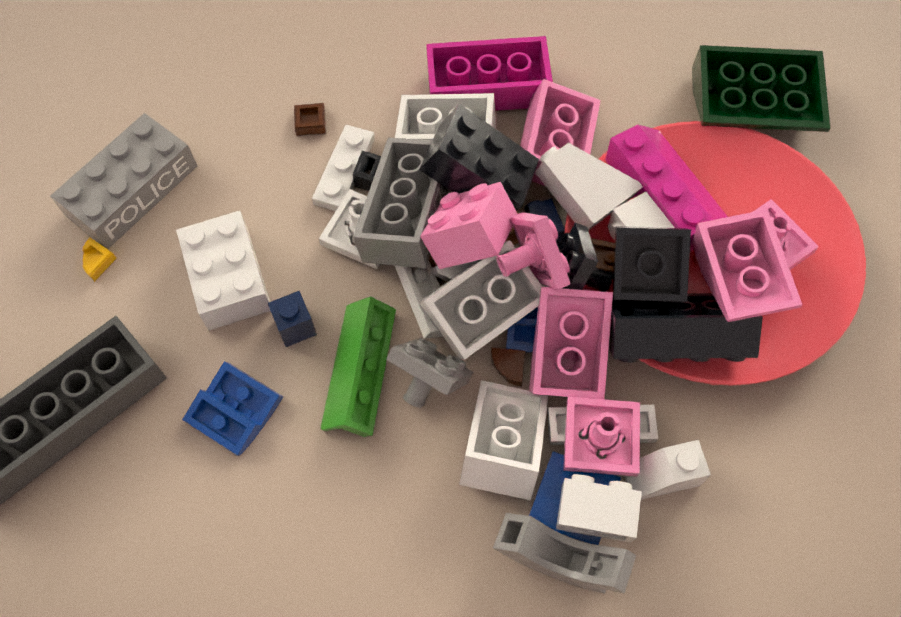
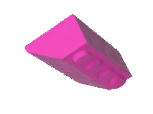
[605,124,728,251]

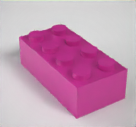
[426,36,553,111]

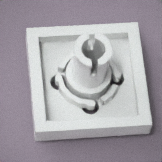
[319,189,380,269]

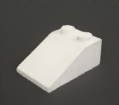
[459,380,548,501]

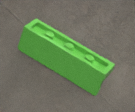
[321,296,396,437]

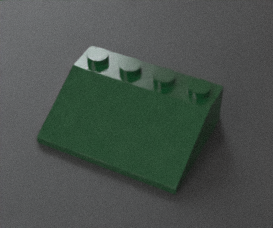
[692,45,831,132]

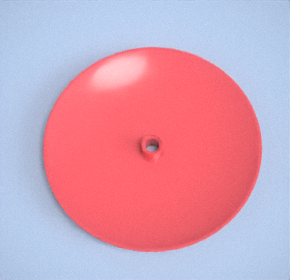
[564,121,866,386]

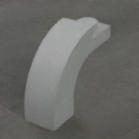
[493,513,636,594]

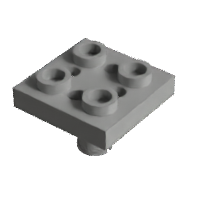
[386,338,474,408]

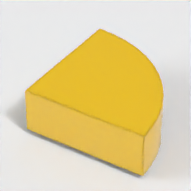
[82,237,117,282]

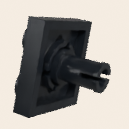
[547,222,613,292]

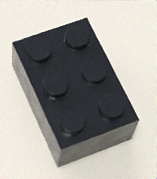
[419,103,539,211]

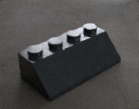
[609,293,763,363]

